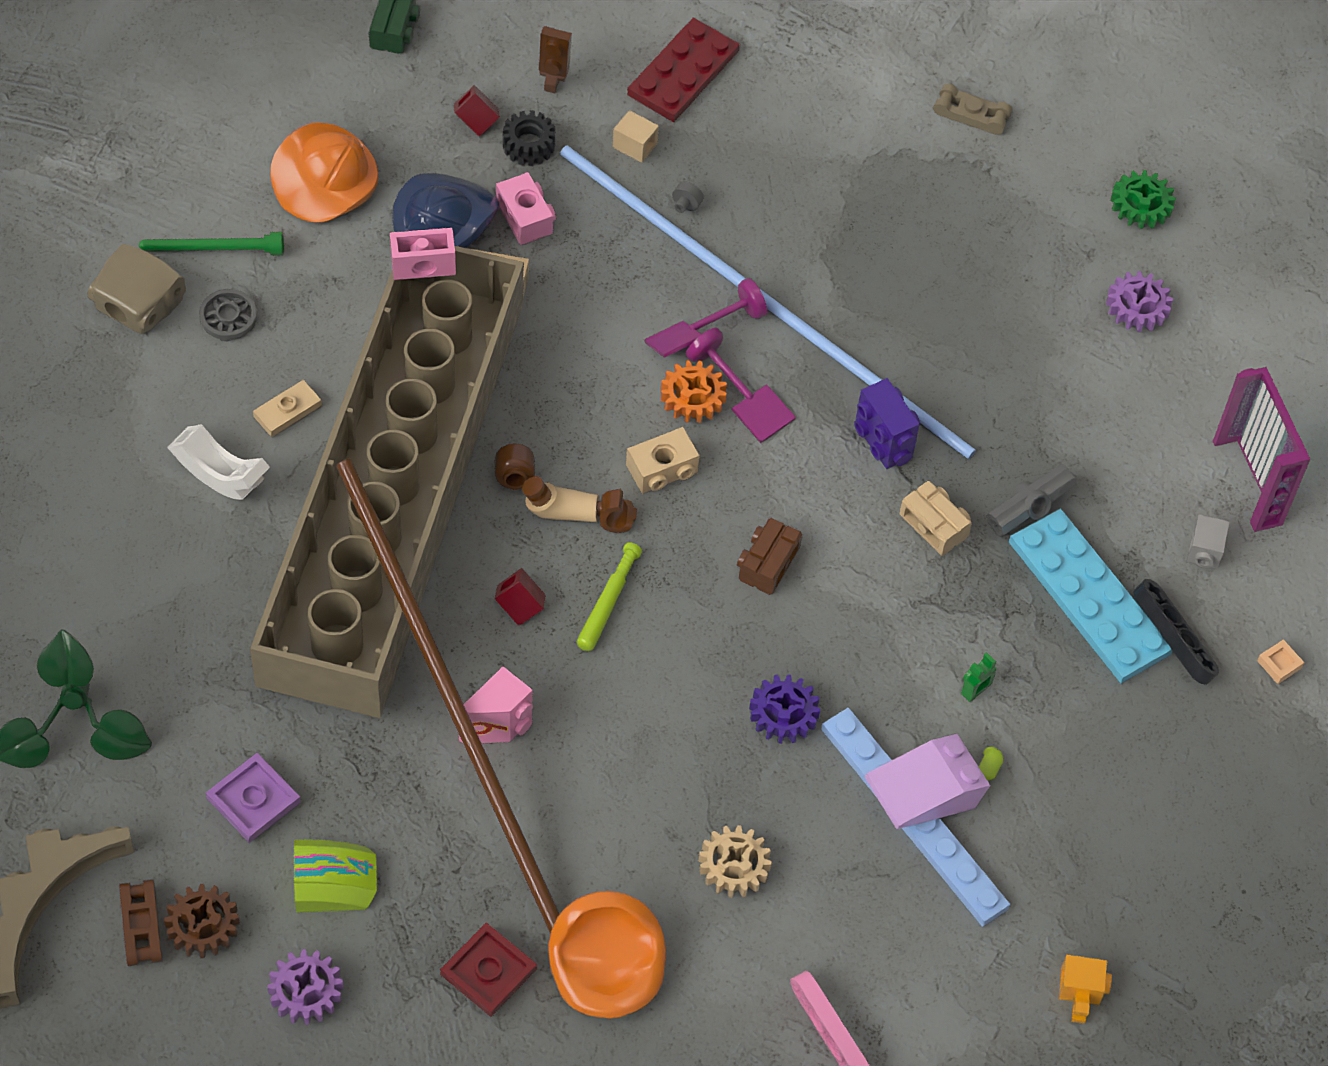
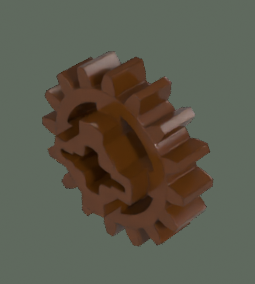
[164,884,240,958]

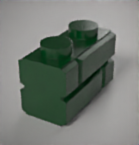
[369,0,420,54]

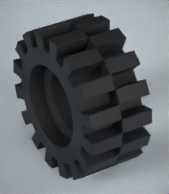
[503,110,555,166]

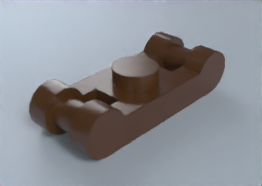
[119,879,162,966]

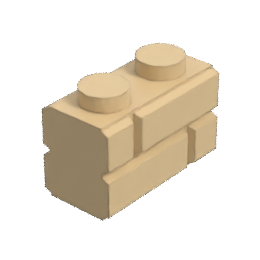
[899,481,972,556]

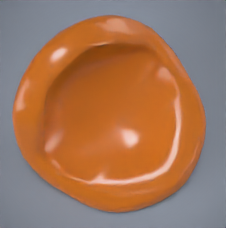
[270,122,379,223]
[549,891,666,1018]

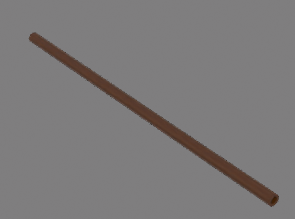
[336,459,560,934]

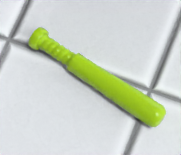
[576,542,642,651]

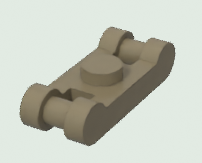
[933,84,1013,135]

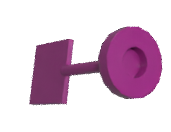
[644,278,767,358]
[686,327,796,443]

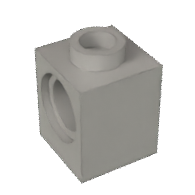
[1187,515,1229,569]

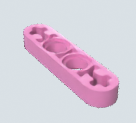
[790,971,869,1066]

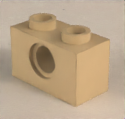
[626,427,699,494]

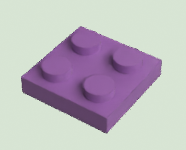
[206,753,301,843]

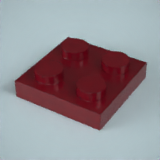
[440,922,537,1017]

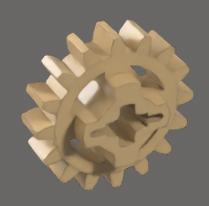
[698,825,772,898]

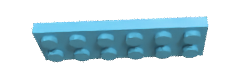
[1009,508,1173,684]

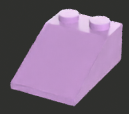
[865,734,990,829]

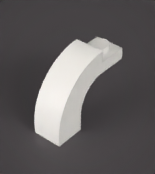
[167,424,270,500]

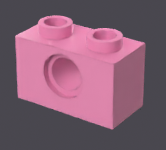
[496,173,556,245]
[390,228,456,280]

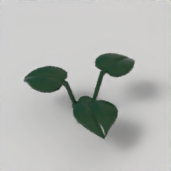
[0,629,152,768]

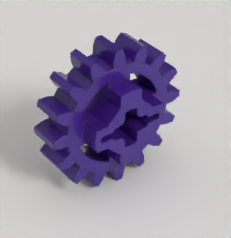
[749,674,820,744]

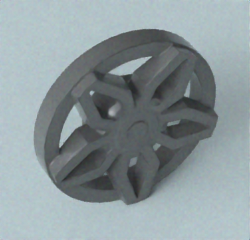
[199,289,257,341]

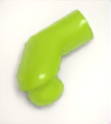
[978,747,1004,781]

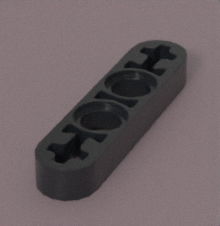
[1133,579,1219,685]

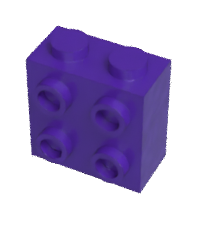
[854,378,920,469]

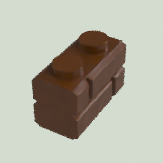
[737,518,802,595]

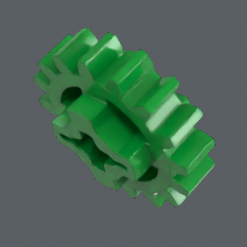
[1110,170,1176,229]

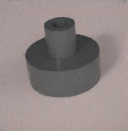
[672,181,704,213]

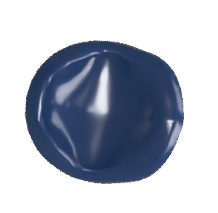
[392,173,499,248]

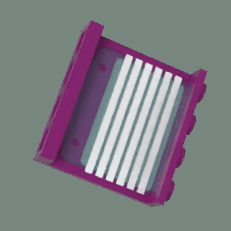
[1213,367,1310,532]

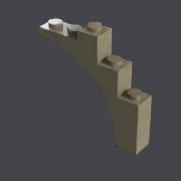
[0,827,134,1008]

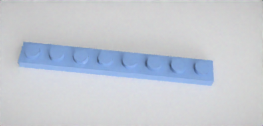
[821,708,1010,927]

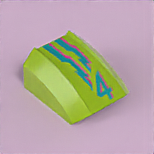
[294,839,377,913]

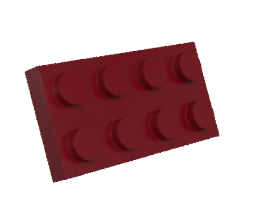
[627,17,740,122]

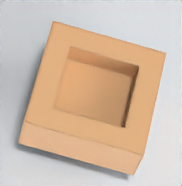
[1257,639,1304,684]

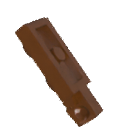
[538,26,572,93]

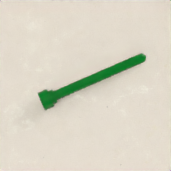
[139,231,284,256]

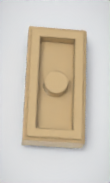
[253,380,322,437]

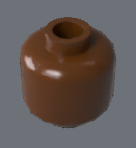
[494,443,535,490]

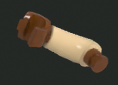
[522,476,637,533]

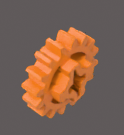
[660,360,727,423]

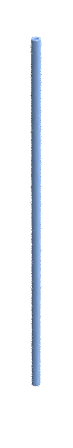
[560,145,976,459]

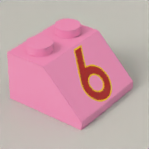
[459,667,533,743]

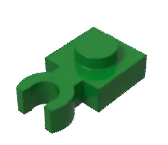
[961,652,997,702]

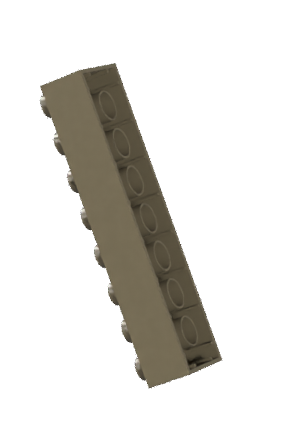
[250,246,524,718]

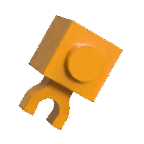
[1059,955,1112,1024]

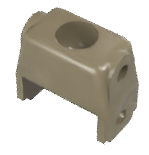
[87,244,186,334]

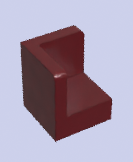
[454,85,500,136]
[495,568,546,625]

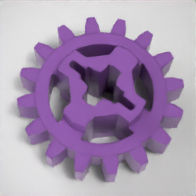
[1106,271,1173,332]
[267,949,343,1025]

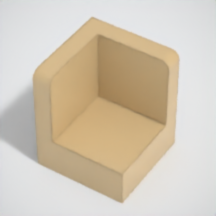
[613,111,659,163]

